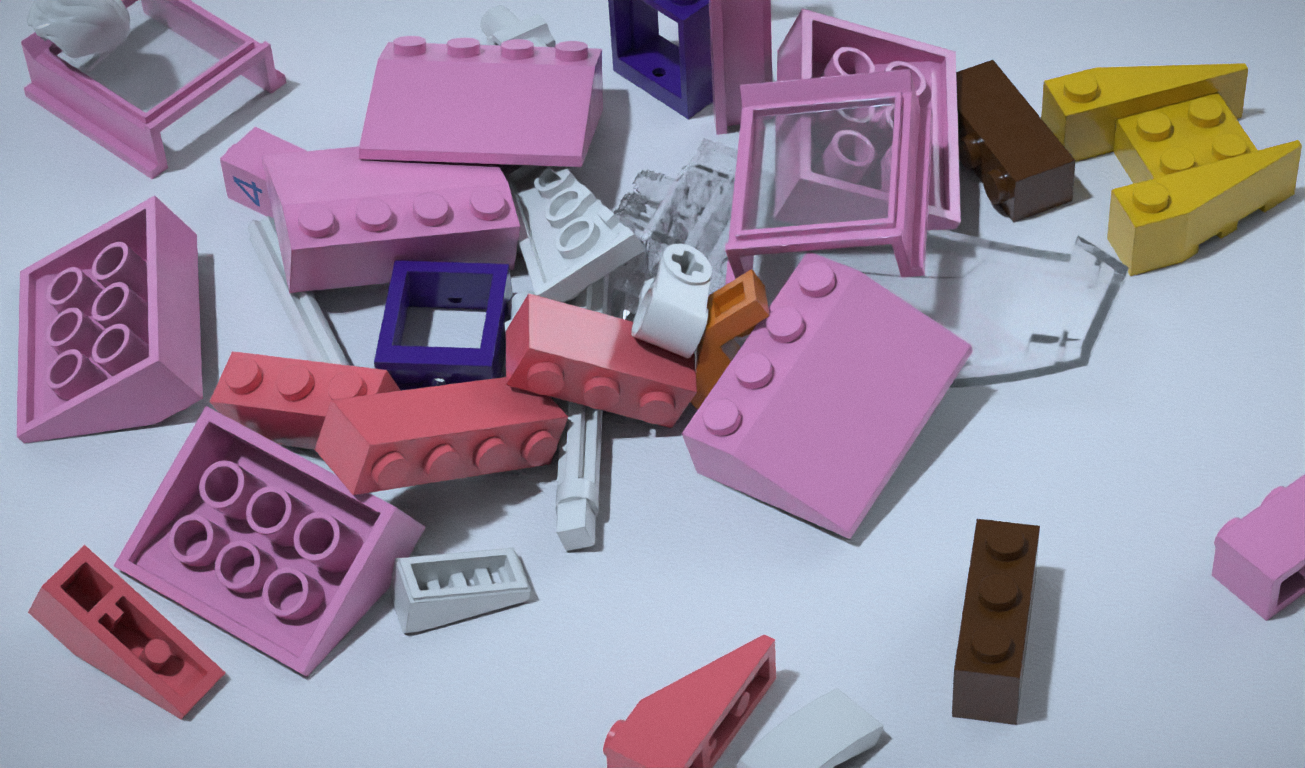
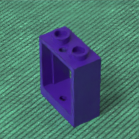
[608,0,713,119]
[374,260,513,391]

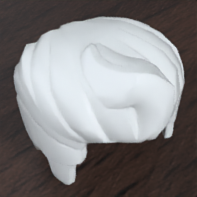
[26,0,130,73]

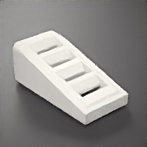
[390,547,531,633]

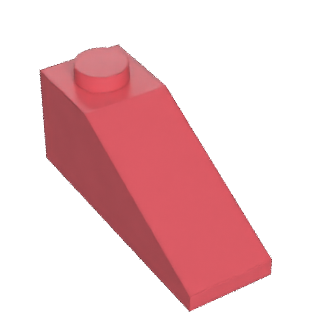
[28,544,226,720]
[603,635,776,768]

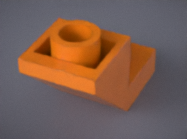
[690,269,770,410]

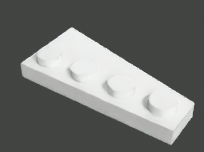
[503,165,646,302]

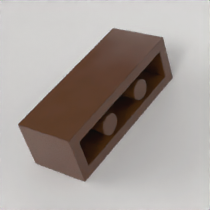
[956,60,1076,222]
[952,519,1040,725]

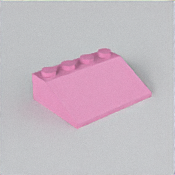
[774,9,961,230]
[359,36,603,167]
[262,146,520,293]
[17,196,203,443]
[681,251,973,539]
[114,406,426,677]

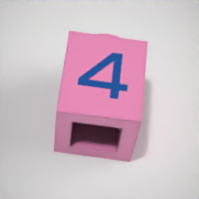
[220,127,306,218]

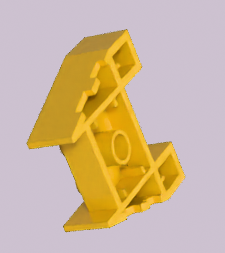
[1041,63,1302,276]

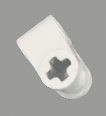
[631,243,712,358]

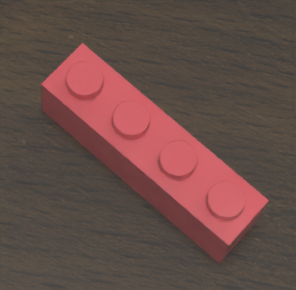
[315,377,568,495]

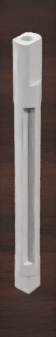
[555,199,609,551]

